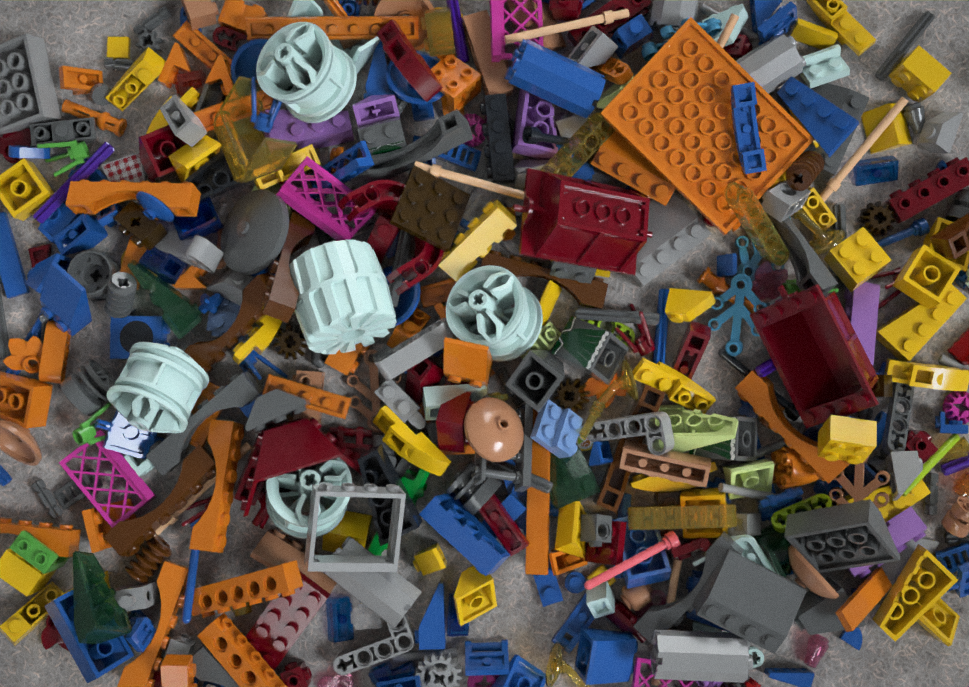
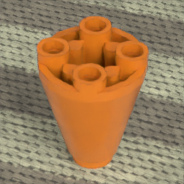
[771,447,820,489]

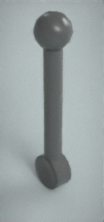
[39,314,49,343]

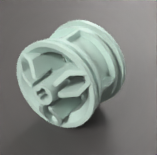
[256,22,357,123]
[446,265,543,362]
[106,342,209,433]
[266,457,352,539]

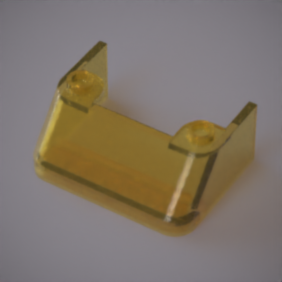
[213,76,297,183]

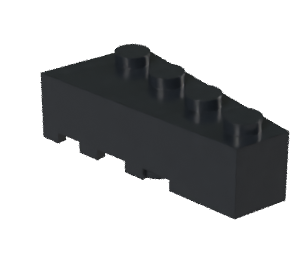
[184,135,264,205]
[358,444,422,546]

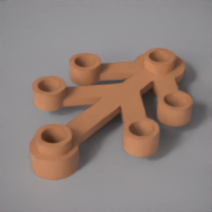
[347,349,402,432]
[829,456,890,508]

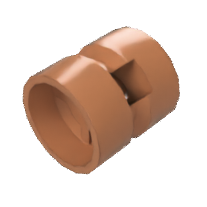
[941,496,969,538]

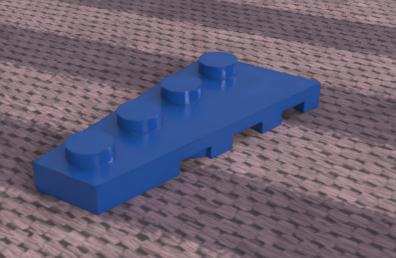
[777,76,859,158]
[38,158,109,244]

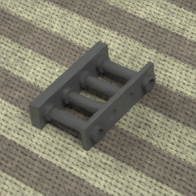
[471,395,533,492]

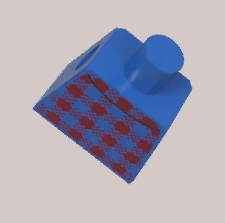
[611,14,653,59]

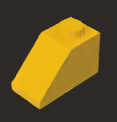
[665,288,716,323]
[413,543,447,576]

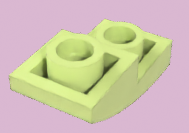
[521,322,561,359]

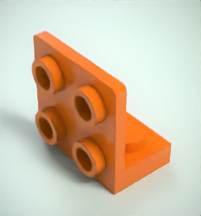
[431,54,482,113]
[82,498,136,553]

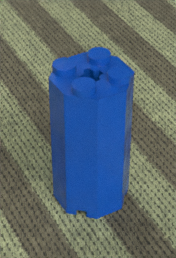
[504,39,606,119]

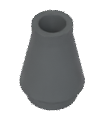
[903,101,925,135]

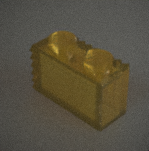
[421,8,455,57]

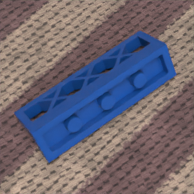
[310,141,374,199]

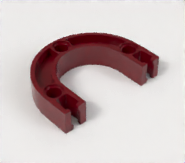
[337,180,444,295]

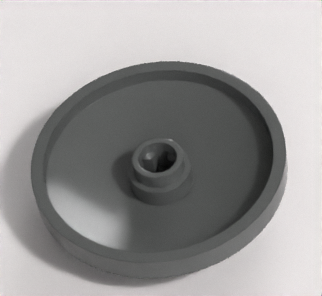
[221,189,289,275]

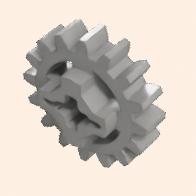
[415,650,462,687]

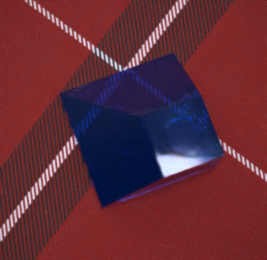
[173,197,224,241]

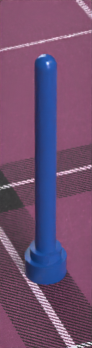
[876,218,930,248]
[182,518,201,624]

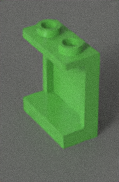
[9,530,70,574]

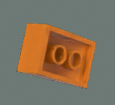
[443,337,493,388]
[0,371,53,429]

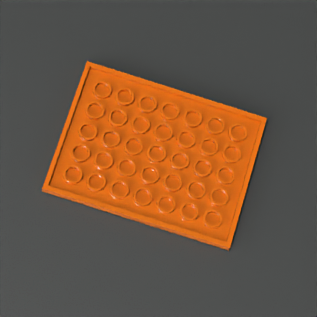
[599,17,815,235]

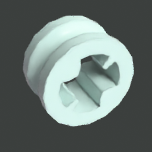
[748,646,764,668]

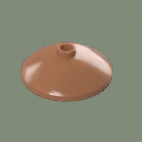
[374,0,437,51]
[464,397,524,462]
[0,420,42,466]
[788,545,839,599]

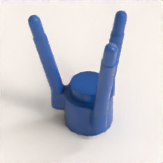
[250,77,282,133]
[239,350,288,380]

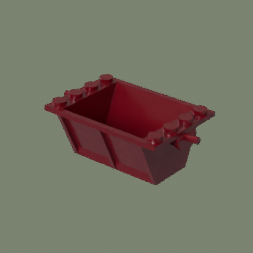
[512,168,653,276]
[750,284,879,428]

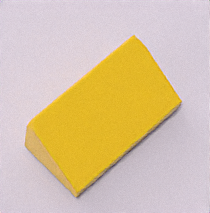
[790,18,838,50]
[539,280,562,326]

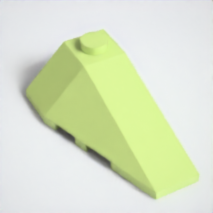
[655,405,738,452]

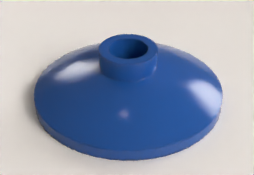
[136,191,174,222]

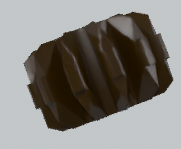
[857,201,897,238]
[273,324,309,360]
[554,377,590,413]

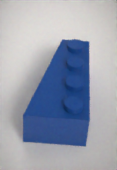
[419,492,510,576]

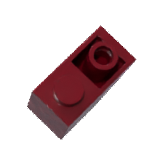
[405,357,444,405]

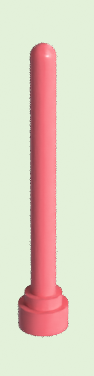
[584,530,681,590]

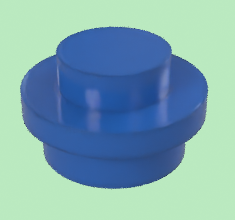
[565,571,586,593]

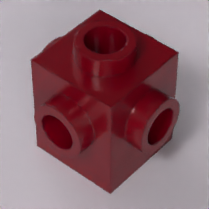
[904,430,939,464]
[279,661,312,687]

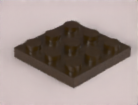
[389,165,471,252]

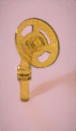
[791,208,845,255]
[579,359,638,438]
[545,643,591,687]

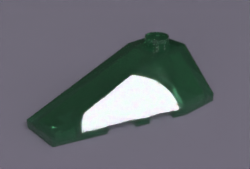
[127,259,202,339]
[550,443,601,509]
[73,551,132,644]

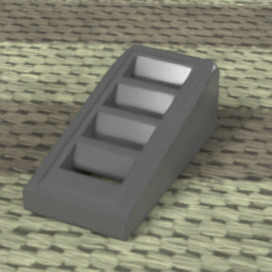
[53,469,103,510]

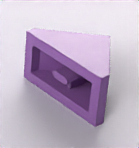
[352,95,400,127]

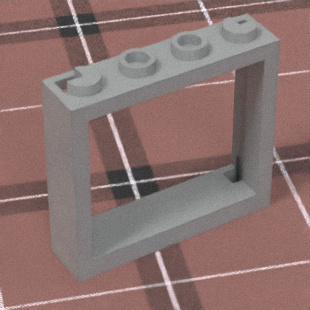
[304,482,406,572]

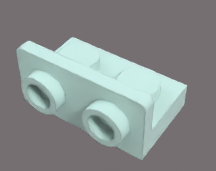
[800,44,850,89]

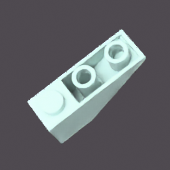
[423,384,487,421]

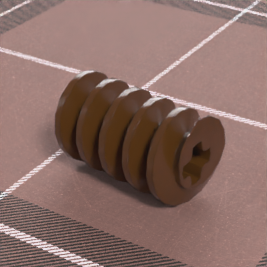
[785,150,824,191]
[125,534,172,583]

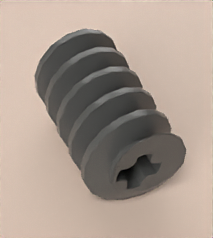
[104,272,137,318]

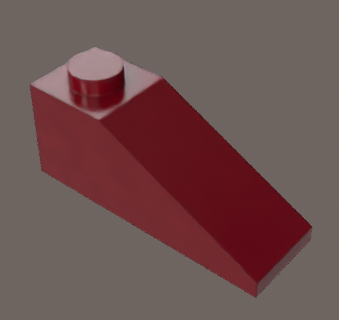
[367,212,400,266]
[672,321,711,379]

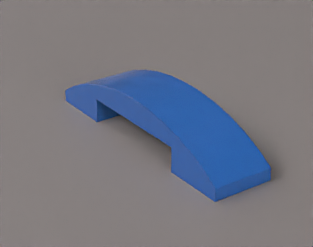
[731,82,767,174]

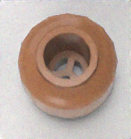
[620,584,653,611]

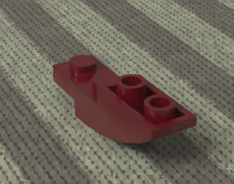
[376,19,443,102]

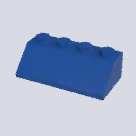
[44,579,134,683]

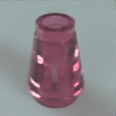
[804,634,829,668]

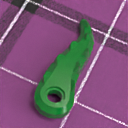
[368,468,430,556]

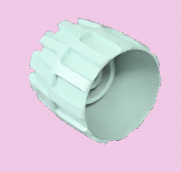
[289,239,397,354]

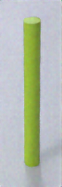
[901,433,960,497]

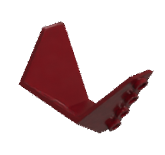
[240,416,361,517]

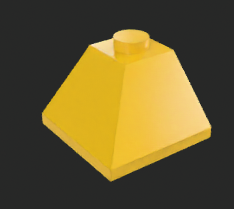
[454,566,497,626]

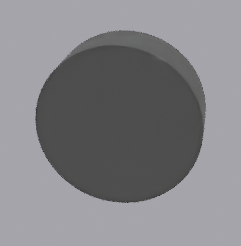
[90,83,111,106]

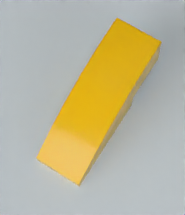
[249,144,321,190]

